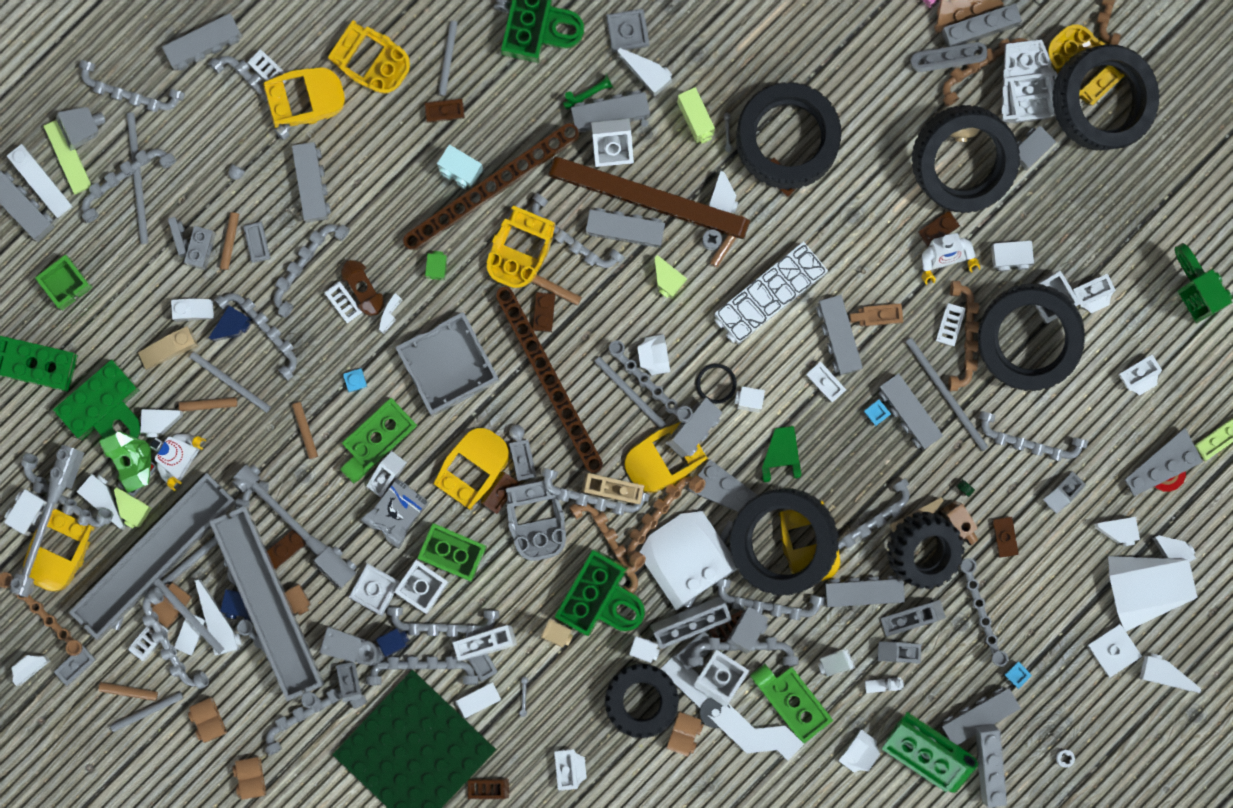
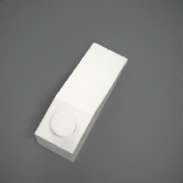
[617,48,672,97]
[77,474,126,530]
[453,625,517,661]
[1140,653,1201,693]

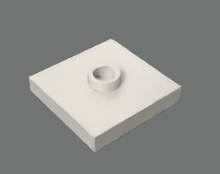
[349,563,401,616]
[1088,624,1142,678]

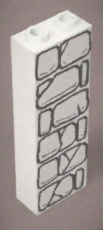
[714,242,828,345]

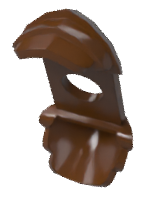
[341,260,384,316]

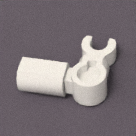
[865,678,904,693]

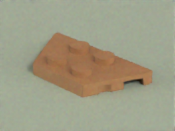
[934,0,1004,33]

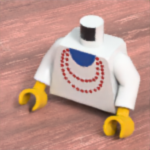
[921,233,981,285]
[150,434,206,491]

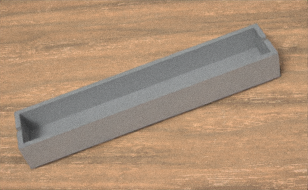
[69,473,236,640]
[210,506,325,701]

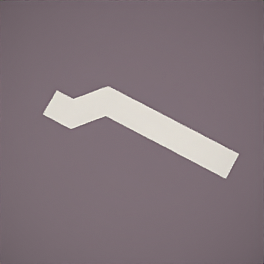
[661,653,804,761]

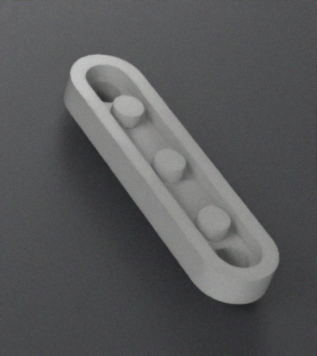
[911,42,987,72]

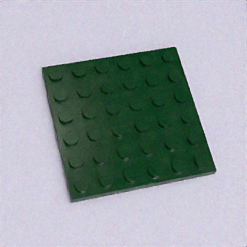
[332,670,497,808]

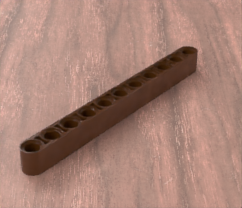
[403,123,579,250]
[548,157,750,239]
[496,286,603,474]

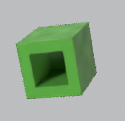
[425,251,448,281]

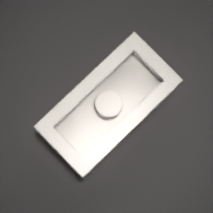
[806,362,846,403]

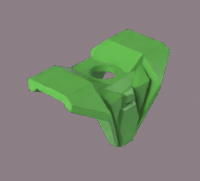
[99,431,151,493]

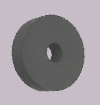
[700,698,731,728]

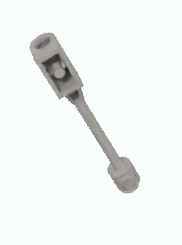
[9,445,84,598]
[232,464,357,590]

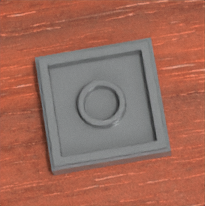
[606,9,650,53]

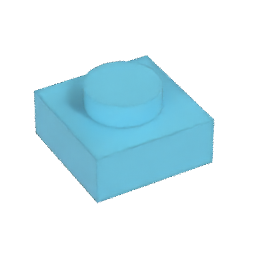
[343,368,367,393]
[864,400,891,427]
[1004,662,1032,689]

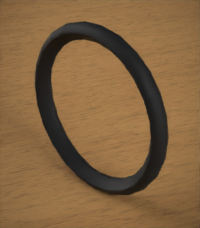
[696,364,737,404]

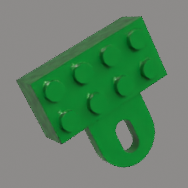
[501,0,584,63]
[1174,243,1233,324]
[53,359,141,440]
[555,549,645,636]

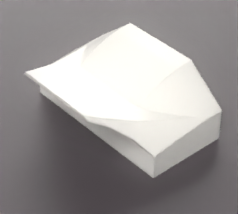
[1073,274,1116,313]
[637,334,670,376]
[1118,355,1162,395]
[12,655,50,686]
[838,729,880,772]
[555,749,587,791]

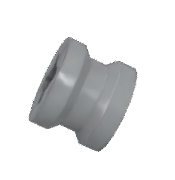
[702,230,722,251]

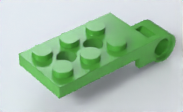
[340,398,417,484]
[750,663,834,743]

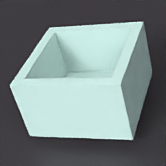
[437,144,484,190]

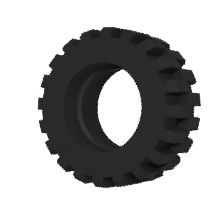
[887,511,965,589]
[605,664,679,738]

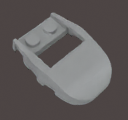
[506,480,566,561]

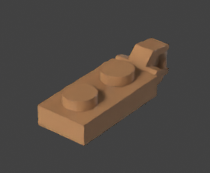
[849,303,903,327]

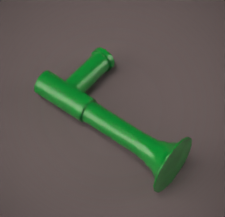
[563,72,615,110]

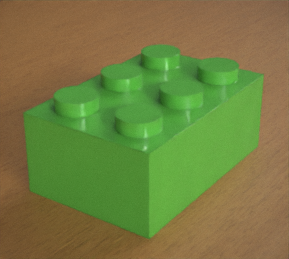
[417,523,487,582]

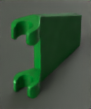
[762,426,802,483]

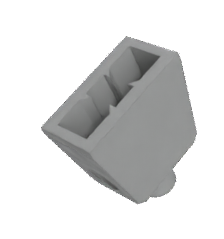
[56,107,105,151]

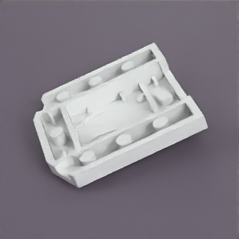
[640,511,738,610]

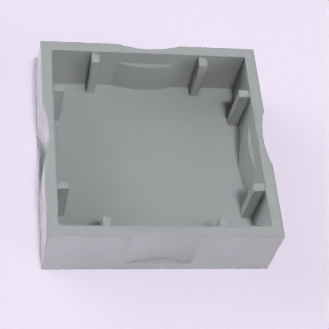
[395,312,500,417]

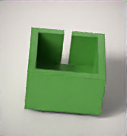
[35,254,93,311]

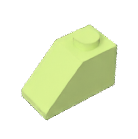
[655,255,687,299]
[114,487,152,528]

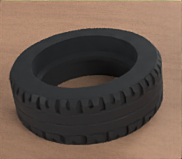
[1052,44,1160,151]
[736,82,842,189]
[912,105,1020,213]
[978,283,1085,391]
[730,488,839,596]

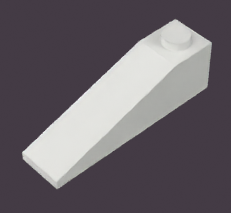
[7,144,73,218]
[195,580,242,656]
[818,649,854,677]

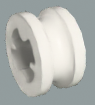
[1056,750,1075,767]

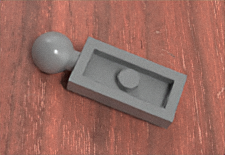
[509,425,537,481]

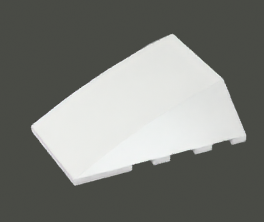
[1002,40,1058,123]
[1108,556,1198,631]

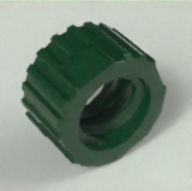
[956,479,975,497]

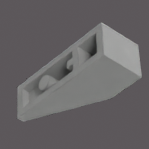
[880,600,946,637]

